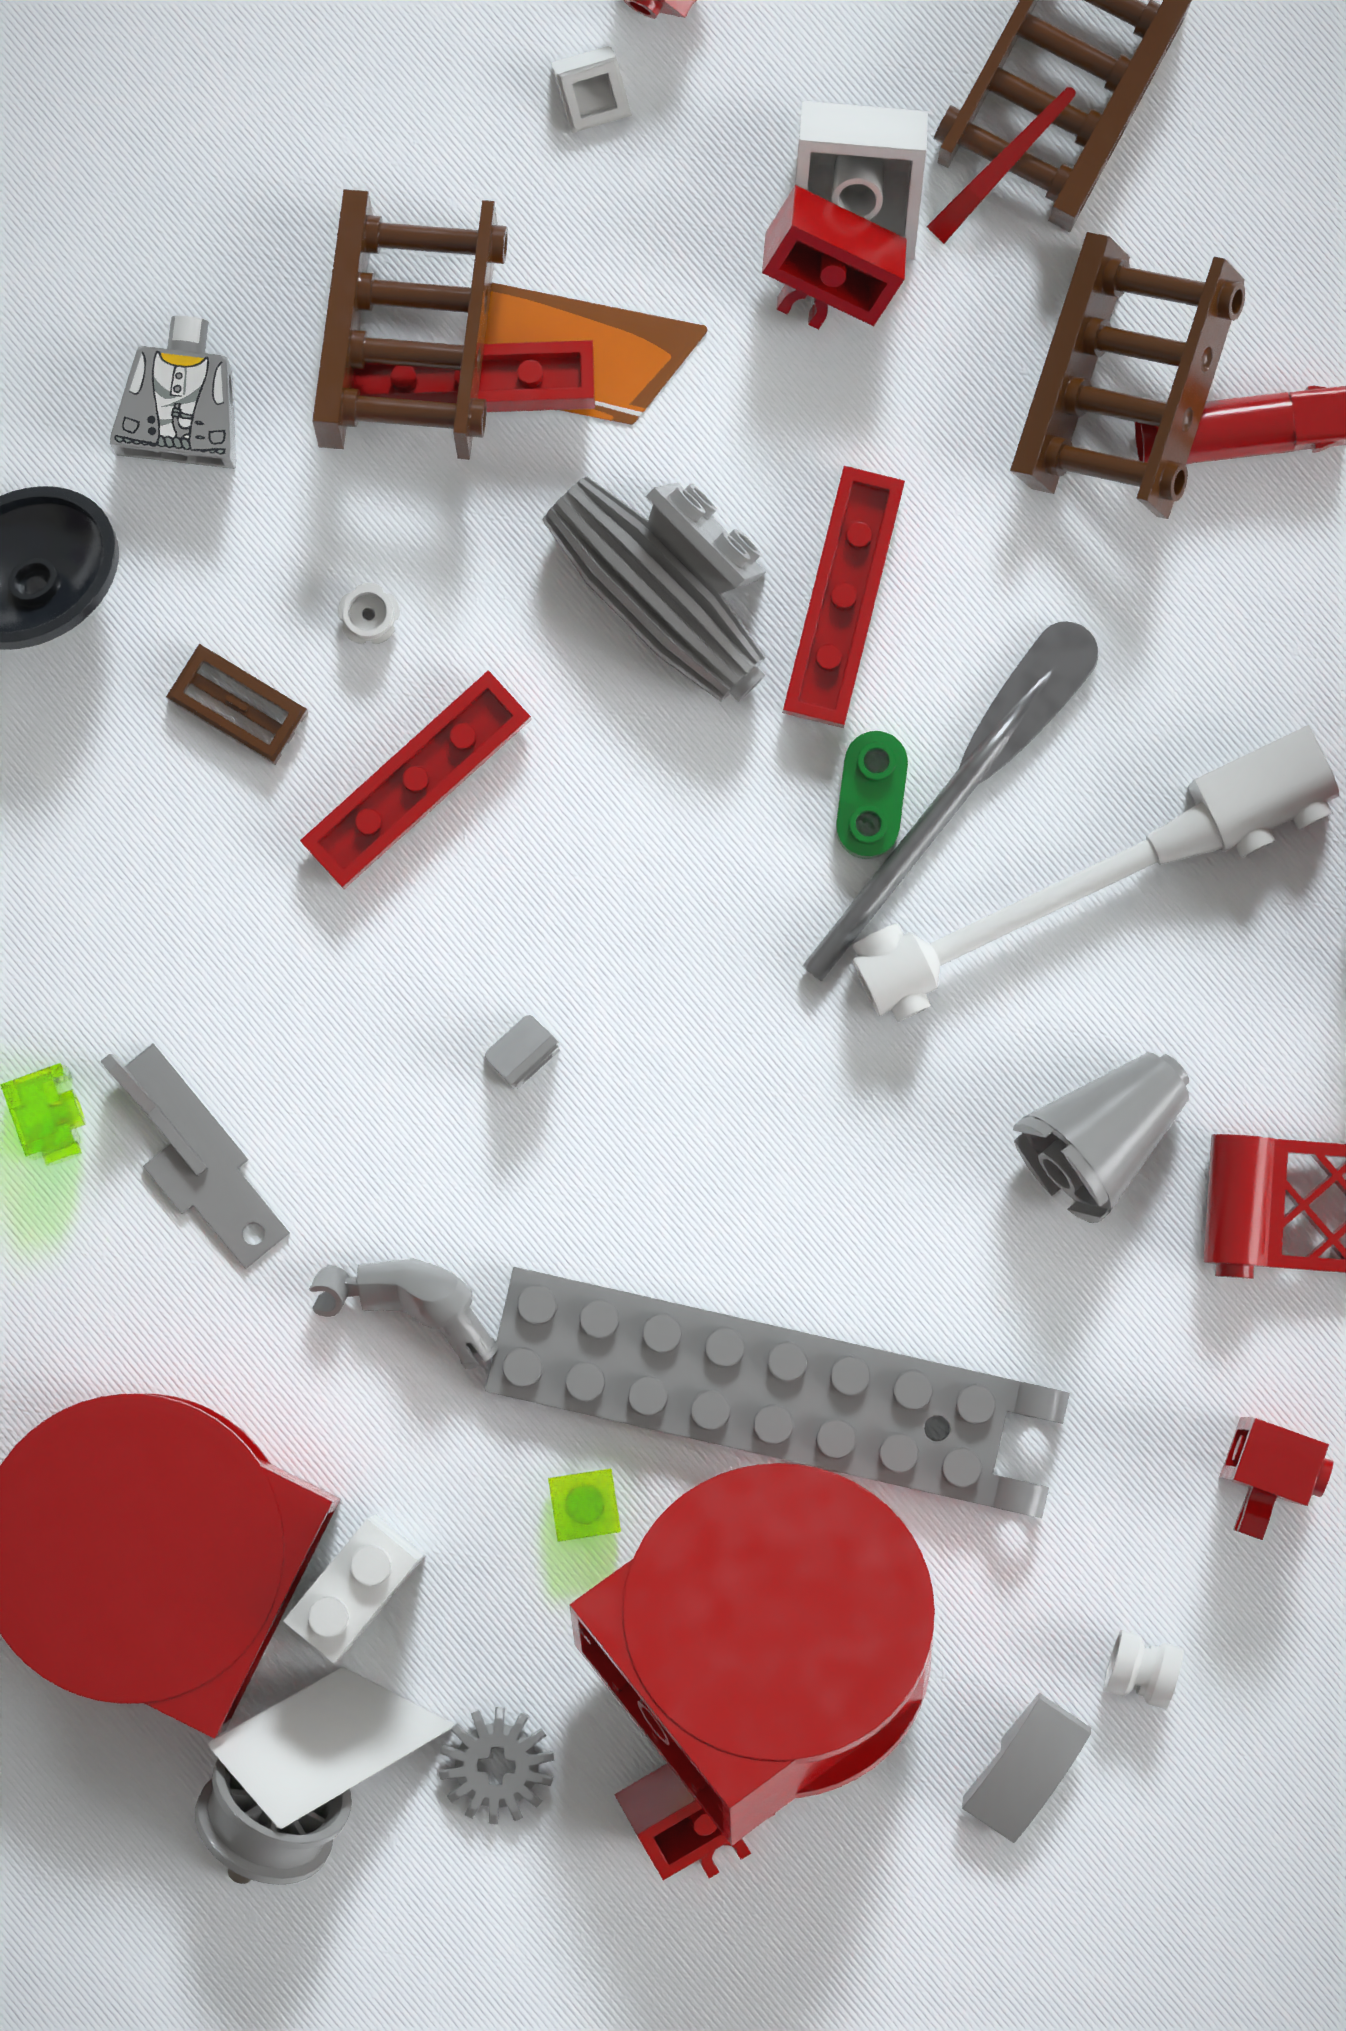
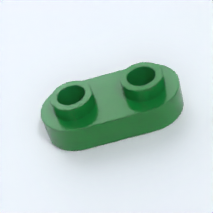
[836,731,908,859]

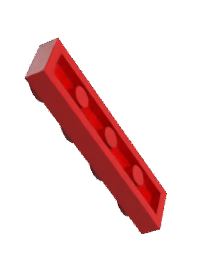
[352,340,595,412]
[782,466,905,728]
[300,670,532,890]

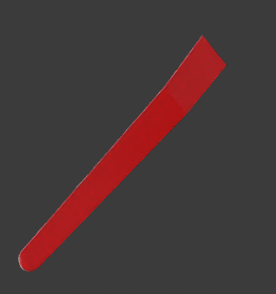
[926,87,1076,244]

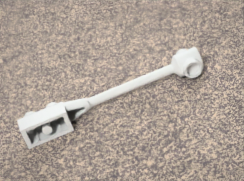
[852,724,1339,1023]

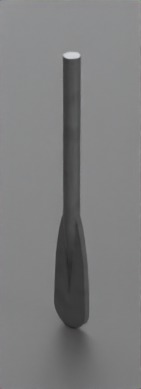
[802,621,1098,981]

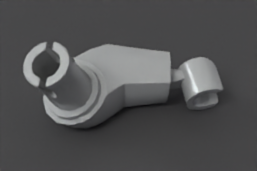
[309,1258,498,1369]

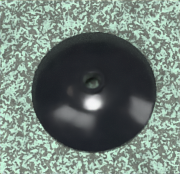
[0,486,119,650]

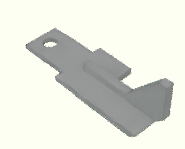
[100,1043,290,1269]

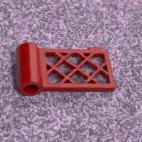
[1203,1134,1346,1279]

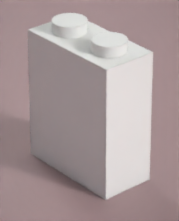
[283,1514,426,1663]

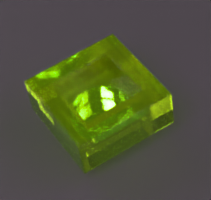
[548,1468,621,1542]

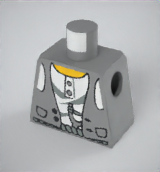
[109,315,237,469]

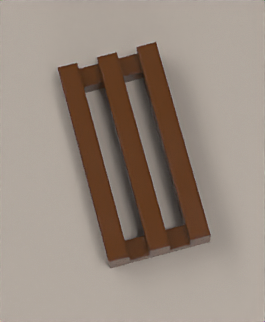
[166,643,309,765]

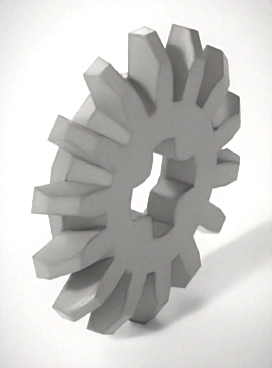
[439,1707,555,1825]

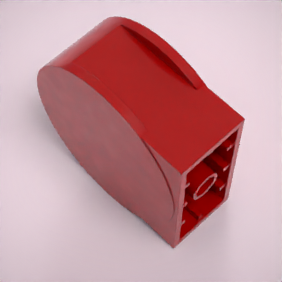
[0,1394,341,1739]
[569,1463,935,1845]

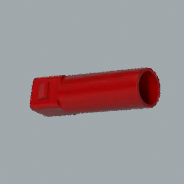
[1134,385,1346,464]

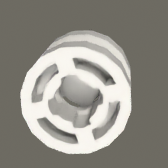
[1103,1630,1184,1710]

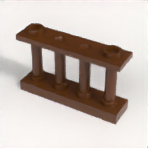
[933,0,1192,232]
[312,189,508,460]
[1010,232,1246,519]

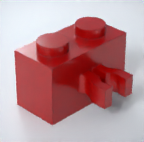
[762,185,907,330]
[1219,1417,1334,1540]
[614,1763,775,1881]

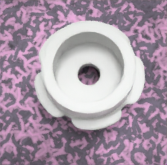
[337,583,400,644]

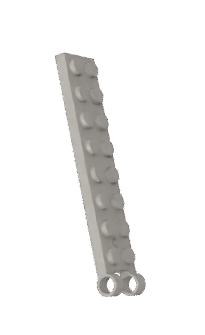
[485,1266,1070,1519]

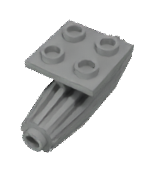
[542,476,766,702]

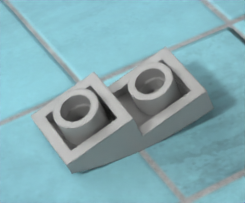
[962,1692,1092,1843]

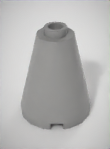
[1013,1052,1189,1223]

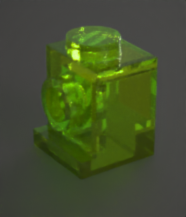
[0,1063,86,1166]

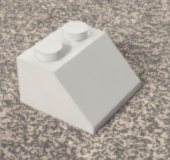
[795,101,928,260]

